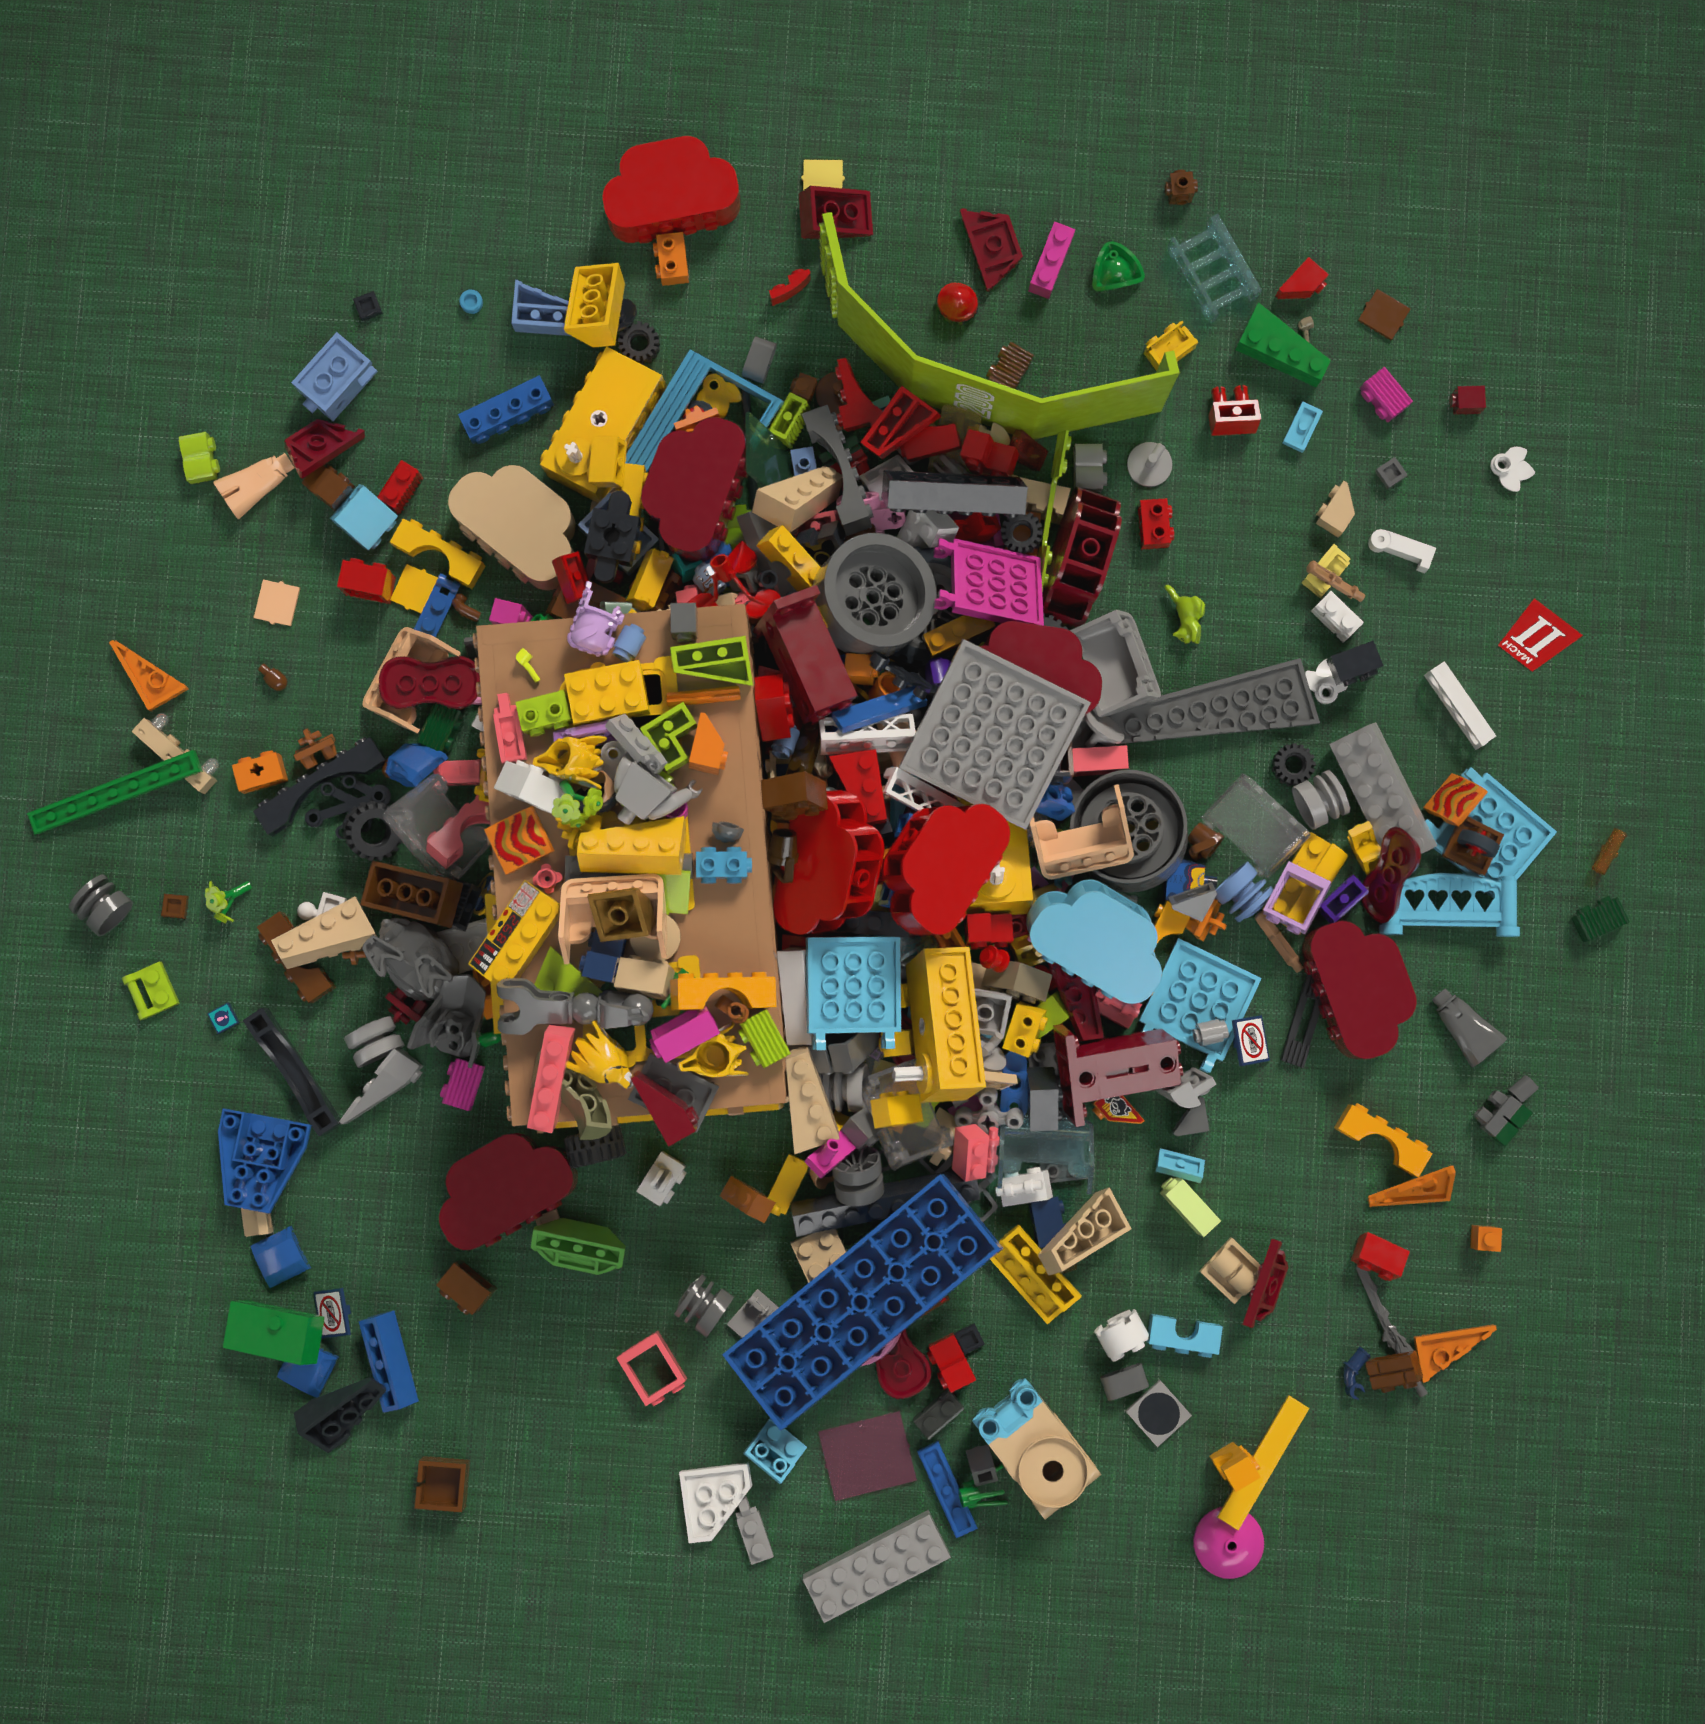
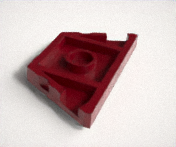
[959,208,1023,292]
[284,419,365,479]
[1243,1239,1288,1328]

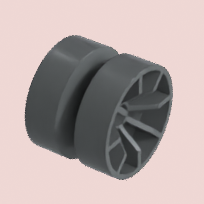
[832,1145,884,1206]

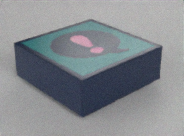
[207,1003,240,1034]

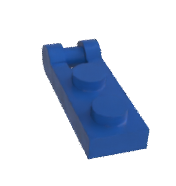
[414,573,461,637]

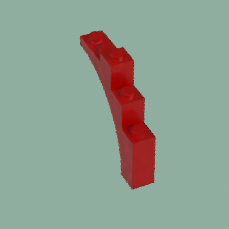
[835,358,962,462]

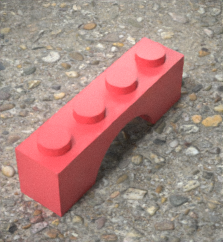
[426,795,491,869]
[527,1024,575,1133]

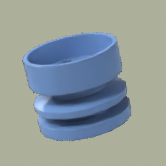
[1215,861,1274,923]

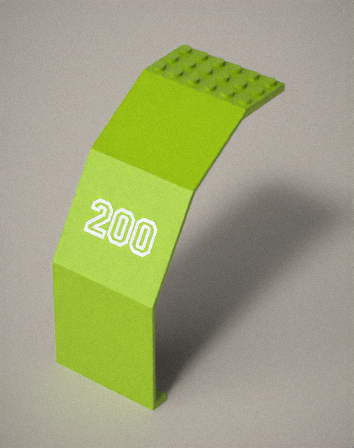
[819,212,1179,441]

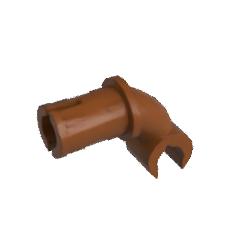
[715,994,749,1024]

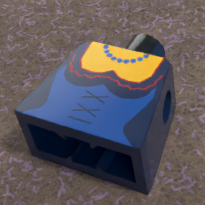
[1163,860,1217,902]

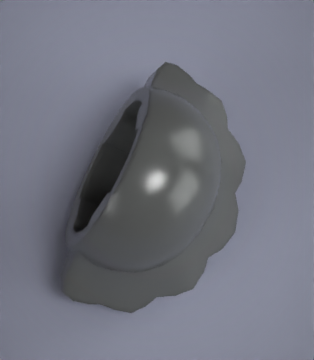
[712,821,744,843]

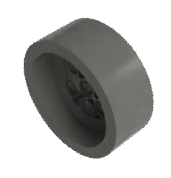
[812,533,936,657]
[1070,770,1188,892]

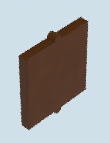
[1358,289,1411,340]

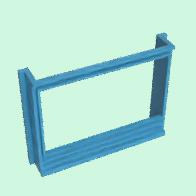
[625,350,784,473]

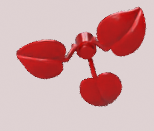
[687,541,781,619]

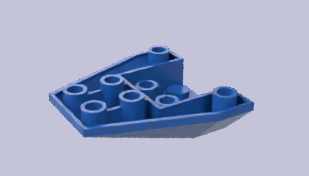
[218,1109,312,1214]

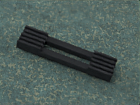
[1280,974,1322,1068]

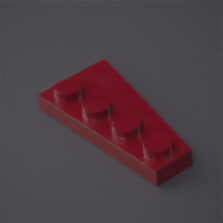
[1047,962,1104,1042]

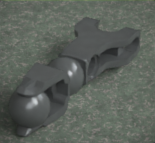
[497,978,654,1035]

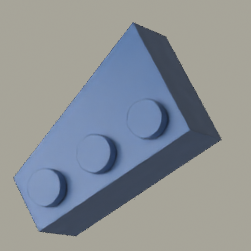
[512,279,571,336]

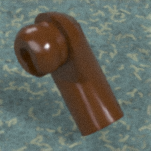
[452,593,481,622]

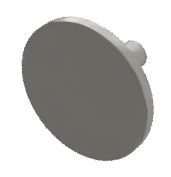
[1127,442,1172,487]
[1084,710,1124,748]
[980,1032,1006,1072]

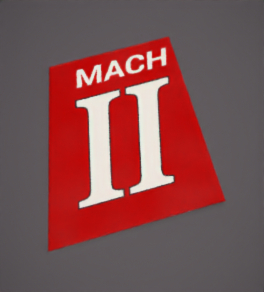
[1498,598,1583,672]

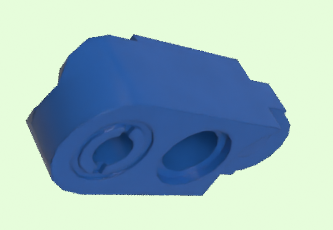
[1035,784,1075,821]
[999,1050,1028,1115]

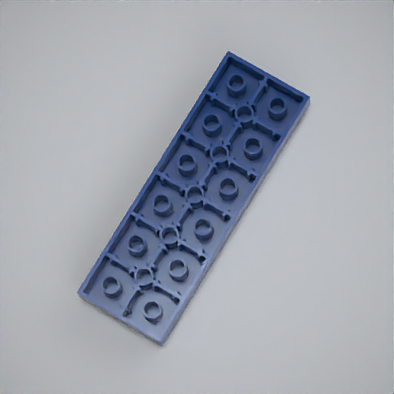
[722,1174,1004,1431]

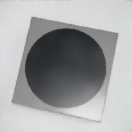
[1125,1379,1192,1447]

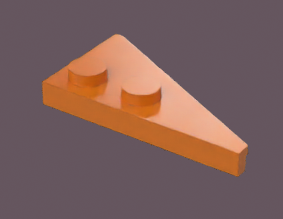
[109,640,189,711]
[1368,1166,1456,1207]
[1413,1324,1497,1383]

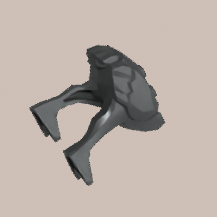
[362,918,459,1001]

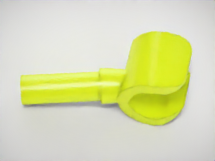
[516,648,541,683]

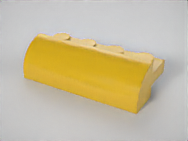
[1262,832,1348,934]
[990,1225,1082,1324]

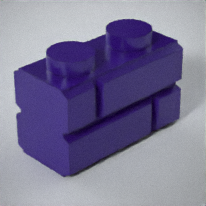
[1318,875,1369,924]

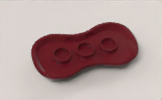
[379,656,480,709]
[1361,826,1421,923]
[875,1329,931,1399]

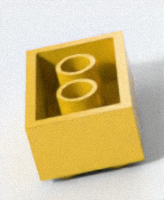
[564,660,651,727]

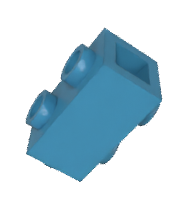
[696,847,752,884]

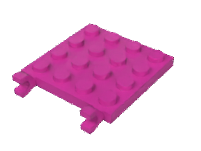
[933,538,1044,625]

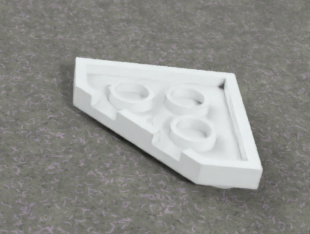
[679,1462,752,1543]

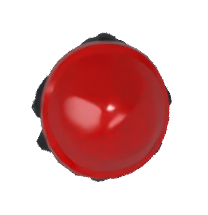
[936,283,978,326]

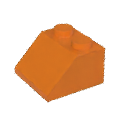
[689,713,728,775]

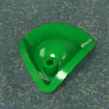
[1092,241,1145,292]

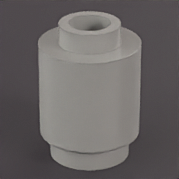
[1192,1019,1229,1046]

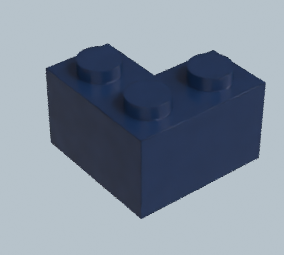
[579,929,627,983]

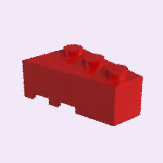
[861,386,942,459]
[829,749,887,825]

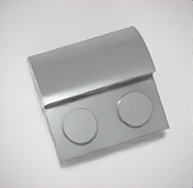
[1155,1067,1216,1108]

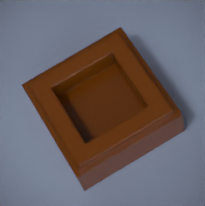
[161,894,189,919]

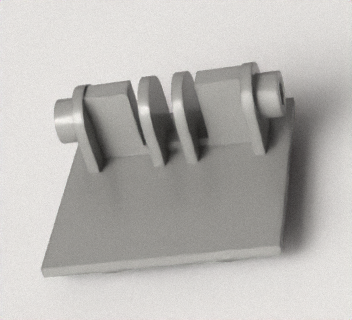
[727,1289,779,1338]

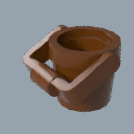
[1188,822,1225,861]

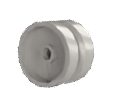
[344,1016,405,1068]

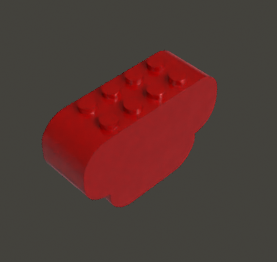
[603,136,741,243]
[773,790,884,935]
[881,804,1010,935]

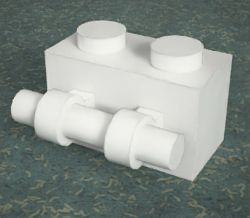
[996,1167,1053,1207]

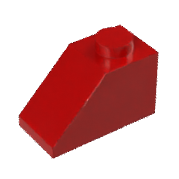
[1275,257,1329,299]

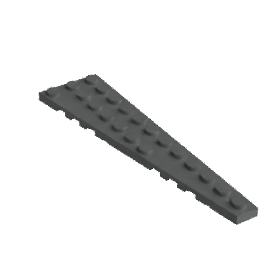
[1072,658,1320,749]

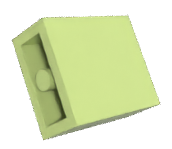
[1160,1177,1221,1237]

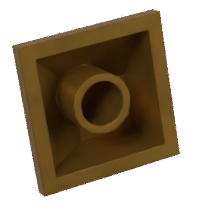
[587,887,656,942]

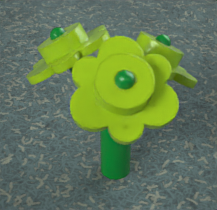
[551,780,603,827]
[204,881,252,924]

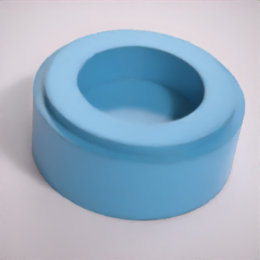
[460,290,483,314]

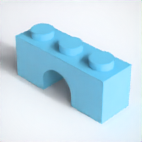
[1146,1314,1223,1358]

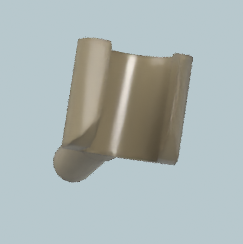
[1298,316,1314,342]

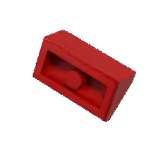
[552,552,594,604]

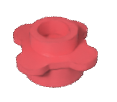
[533,864,563,894]

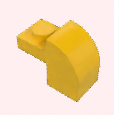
[1347,821,1381,875]

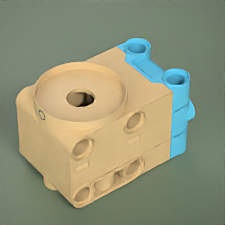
[972,1378,1101,1520]

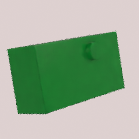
[223,1300,325,1365]

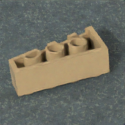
[752,466,843,533]
[982,472,1071,525]
[271,897,377,969]
[786,1045,839,1154]
[1038,1188,1131,1275]

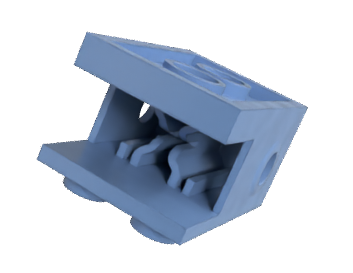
[291,332,378,421]

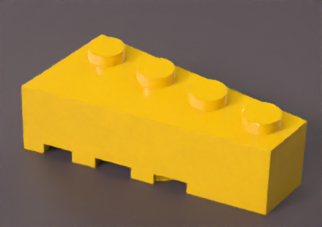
[577,816,687,875]

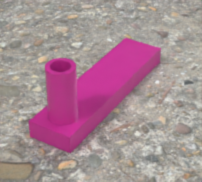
[805,1130,857,1178]

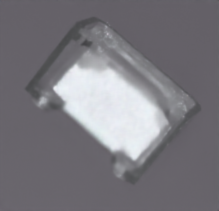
[1200,773,1311,879]
[383,774,490,880]
[862,1058,954,1170]

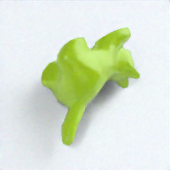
[1164,585,1205,644]

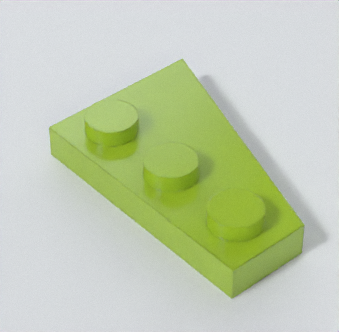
[534,946,603,1021]

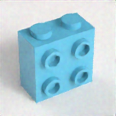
[330,484,398,550]

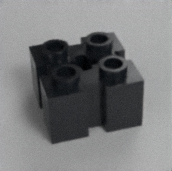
[796,520,846,567]

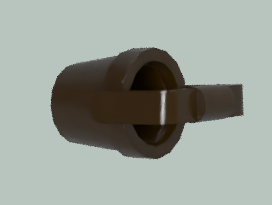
[767,828,799,883]

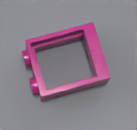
[649,1003,720,1063]

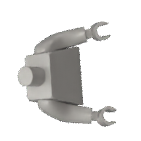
[614,752,703,825]

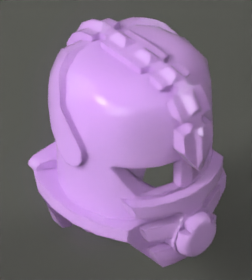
[567,581,624,657]

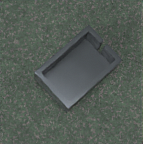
[808,1032,880,1075]

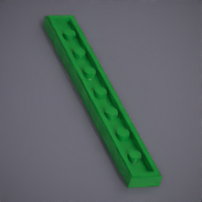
[27,750,203,835]

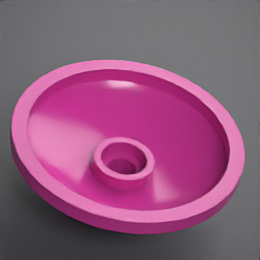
[1193,1507,1264,1579]

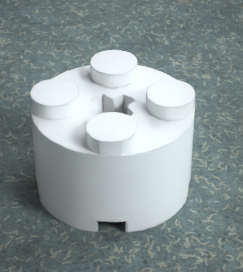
[1094,1309,1149,1362]

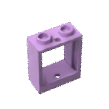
[1263,861,1331,935]

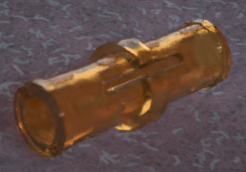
[1592,828,1627,875]

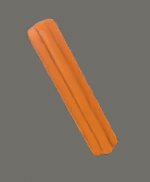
[666,686,741,707]

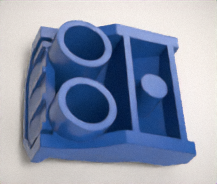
[386,743,448,787]
[251,1226,311,1288]
[277,1348,339,1398]

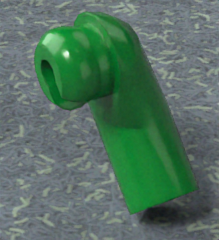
[479,1028,501,1047]

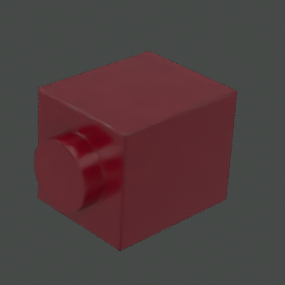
[1449,385,1486,415]

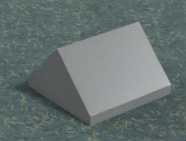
[974,988,1012,1038]

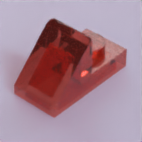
[1009,429,1049,471]

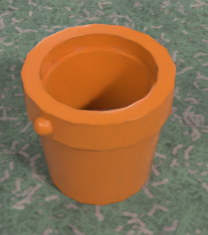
[868,672,902,700]

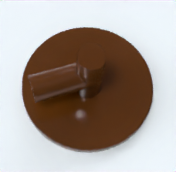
[816,372,847,416]

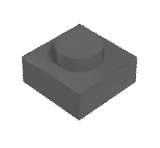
[1375,457,1408,490]

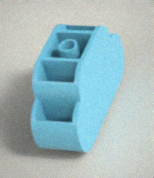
[1026,880,1162,1004]

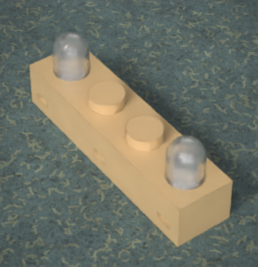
[132,713,219,794]

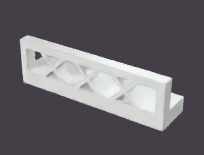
[1424,661,1496,750]
[819,714,916,755]
[883,767,966,811]

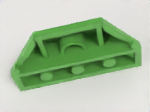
[531,1218,626,1275]

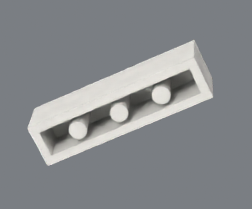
[777,947,814,1045]

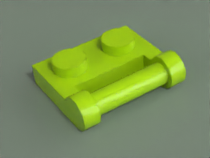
[122,961,180,1021]

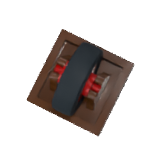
[1441,817,1504,876]

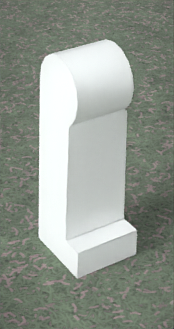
[1368,529,1436,573]

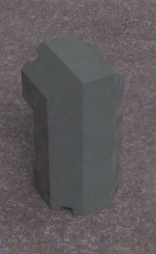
[736,511,799,598]

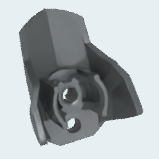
[407,974,486,1069]

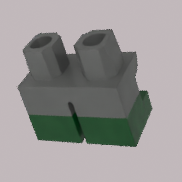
[1473,1090,1533,1146]

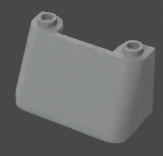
[1070,610,1161,718]

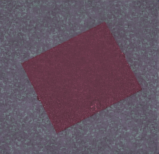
[818,1411,917,1501]

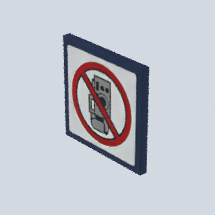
[1232,1015,1270,1066]
[314,1288,351,1338]

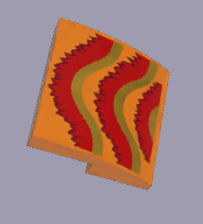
[1423,773,1488,827]
[484,806,555,875]

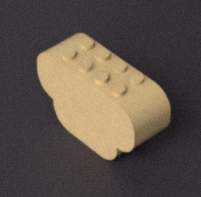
[448,465,576,590]

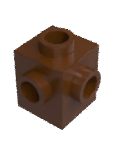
[1164,169,1198,205]

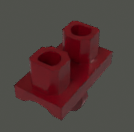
[385,988,430,1025]

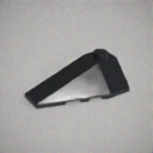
[294,1377,386,1453]

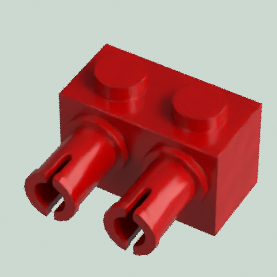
[1208,385,1261,436]

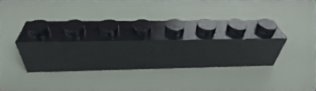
[790,1170,980,1236]

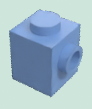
[790,446,816,476]

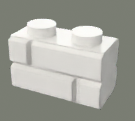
[1311,591,1364,642]

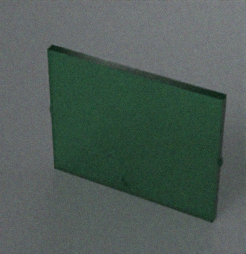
[746,412,791,487]

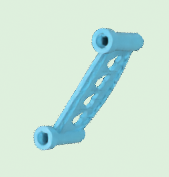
[1379,873,1520,937]

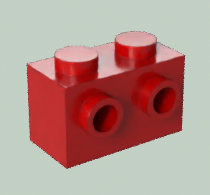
[1138,498,1174,550]
[1351,1232,1410,1281]

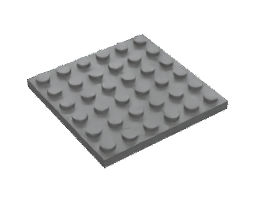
[899,639,1091,830]

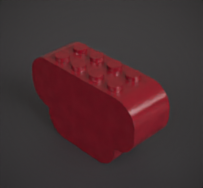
[641,417,751,563]
[1042,487,1122,630]
[979,621,1102,718]
[1302,921,1417,1059]
[439,1133,578,1250]

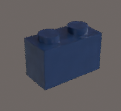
[1028,1196,1066,1248]

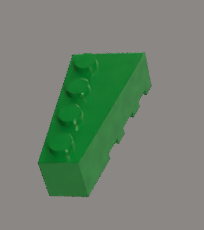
[1235,302,1331,387]

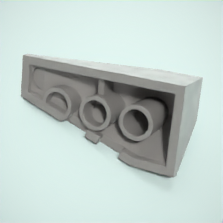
[339,1048,423,1124]

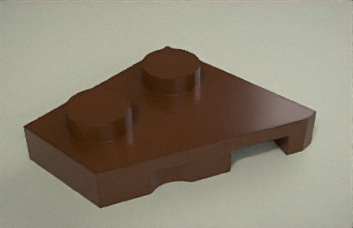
[650,572,684,612]

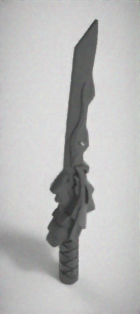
[1356,1266,1428,1397]

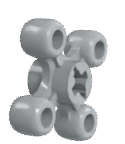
[954,1088,1024,1147]

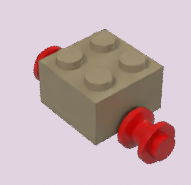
[980,945,1057,1004]

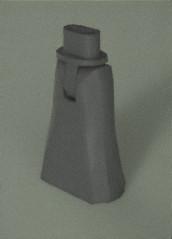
[1432,988,1507,1068]

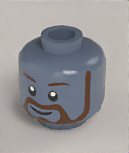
[693,562,727,596]

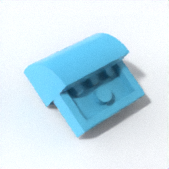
[743,1418,807,1484]

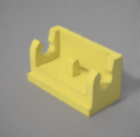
[1302,544,1350,598]

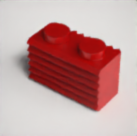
[377,460,423,514]

